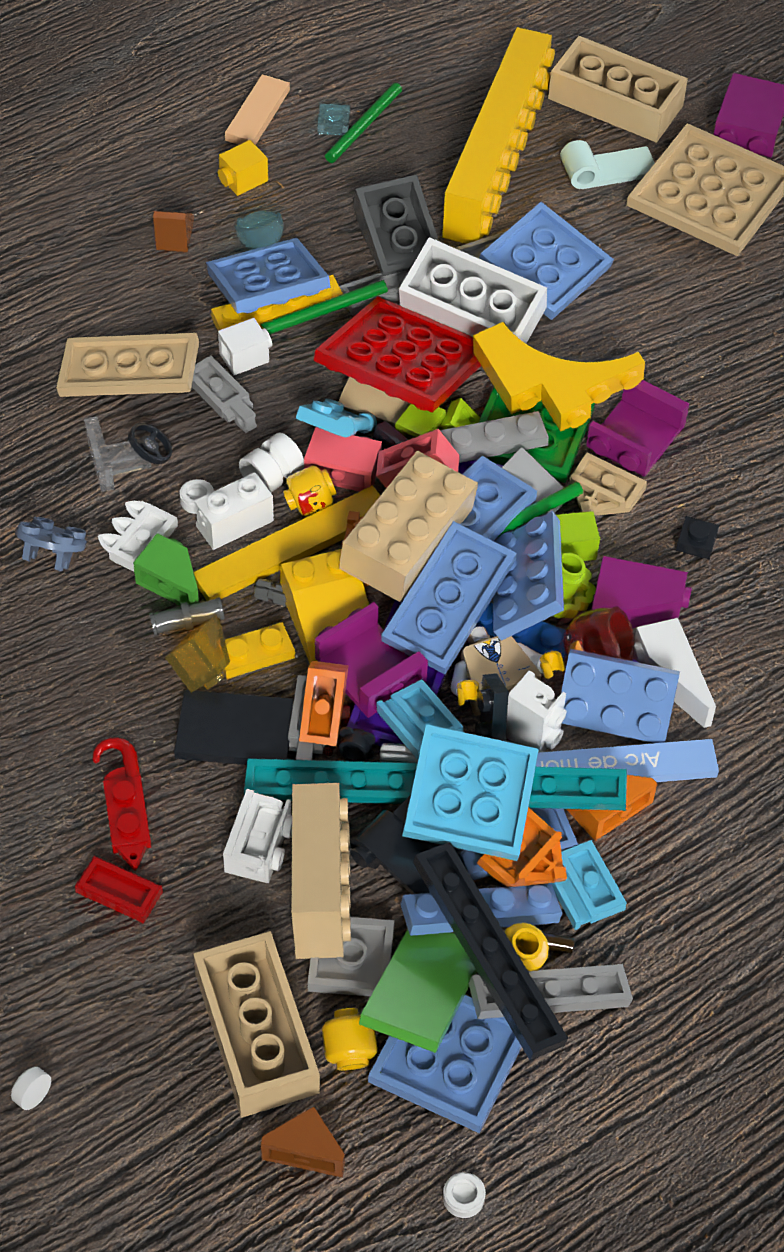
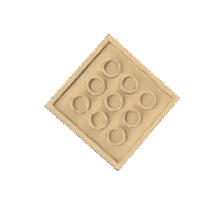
[626,123,784,256]

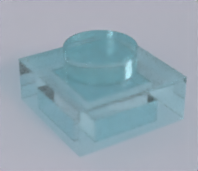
[318,104,350,135]

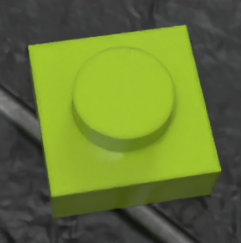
[441,398,480,430]

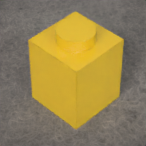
[218,140,268,196]

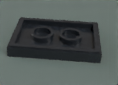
[174,689,294,765]

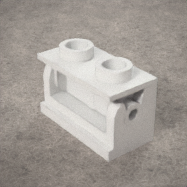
[194,472,274,550]
[506,670,567,753]
[223,789,292,884]

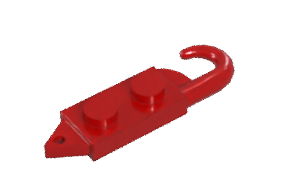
[92,737,151,871]

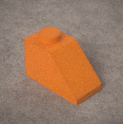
[299,661,349,746]
[566,775,657,841]

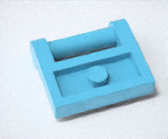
[296,399,377,437]

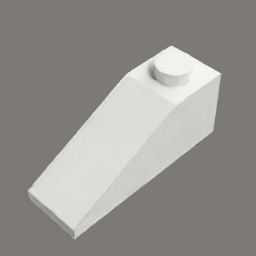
[630,618,716,728]

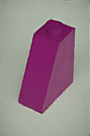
[588,556,692,635]

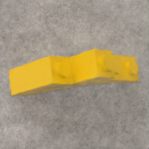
[473,322,645,432]

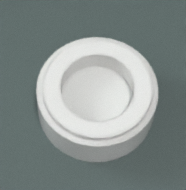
[179,479,214,514]
[11,1067,51,1110]
[443,1172,486,1218]

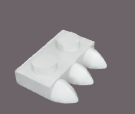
[98,501,178,572]

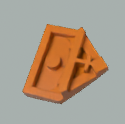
[477,807,567,887]

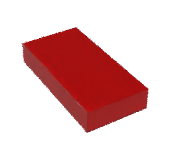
[75,856,163,923]

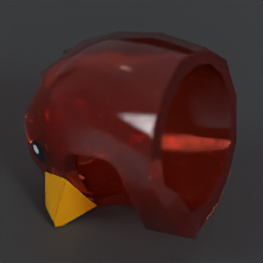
[563,606,635,661]

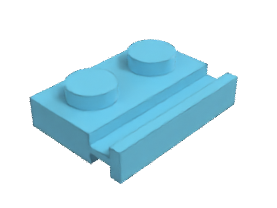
[377,679,464,760]
[552,840,627,930]

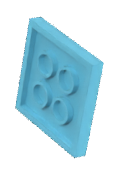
[402,724,539,861]

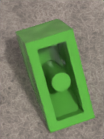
[133,533,199,606]

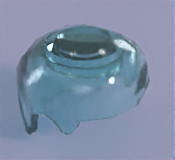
[235,210,284,249]

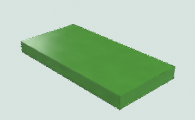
[359,930,477,1053]

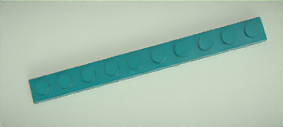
[244,759,627,811]

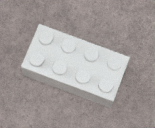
[399,237,547,343]

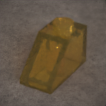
[165,615,230,693]

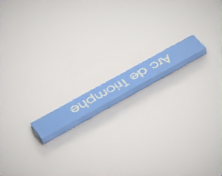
[536,739,719,782]

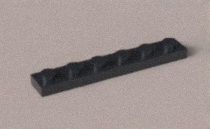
[413,842,568,1061]

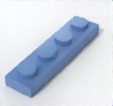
[401,883,562,936]

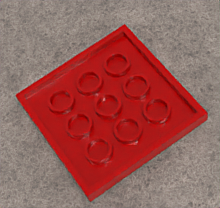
[313,296,481,413]

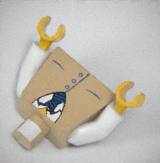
[451,627,566,716]

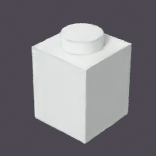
[218,318,272,376]

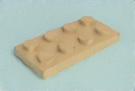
[56,333,199,397]

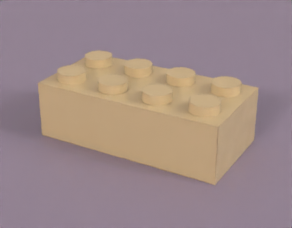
[548,36,688,143]
[339,451,478,602]
[291,783,351,959]
[193,931,320,1118]

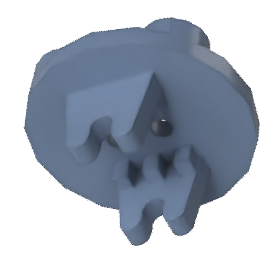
[15,517,87,572]

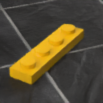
[211,275,343,331]

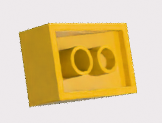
[280,549,369,663]

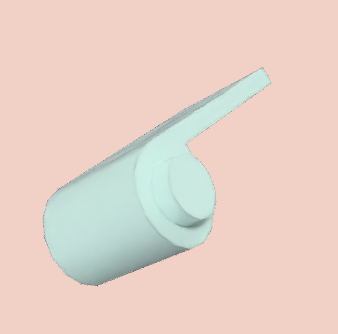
[560,140,655,189]

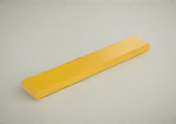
[194,485,381,601]

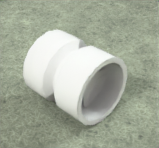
[239,432,304,492]

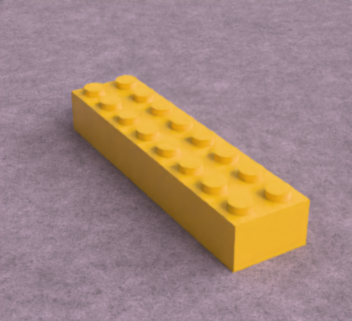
[442,27,555,244]

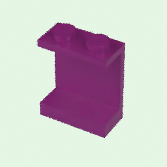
[714,73,784,158]
[586,380,689,477]
[315,602,428,718]

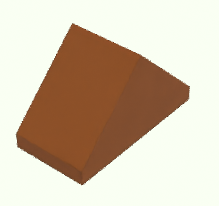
[153,211,194,252]
[261,1106,345,1178]

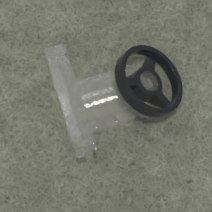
[84,416,173,492]

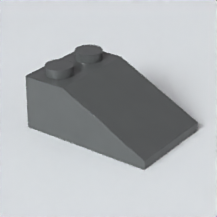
[353,175,439,276]

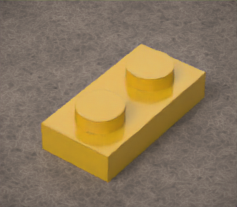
[214,622,295,679]

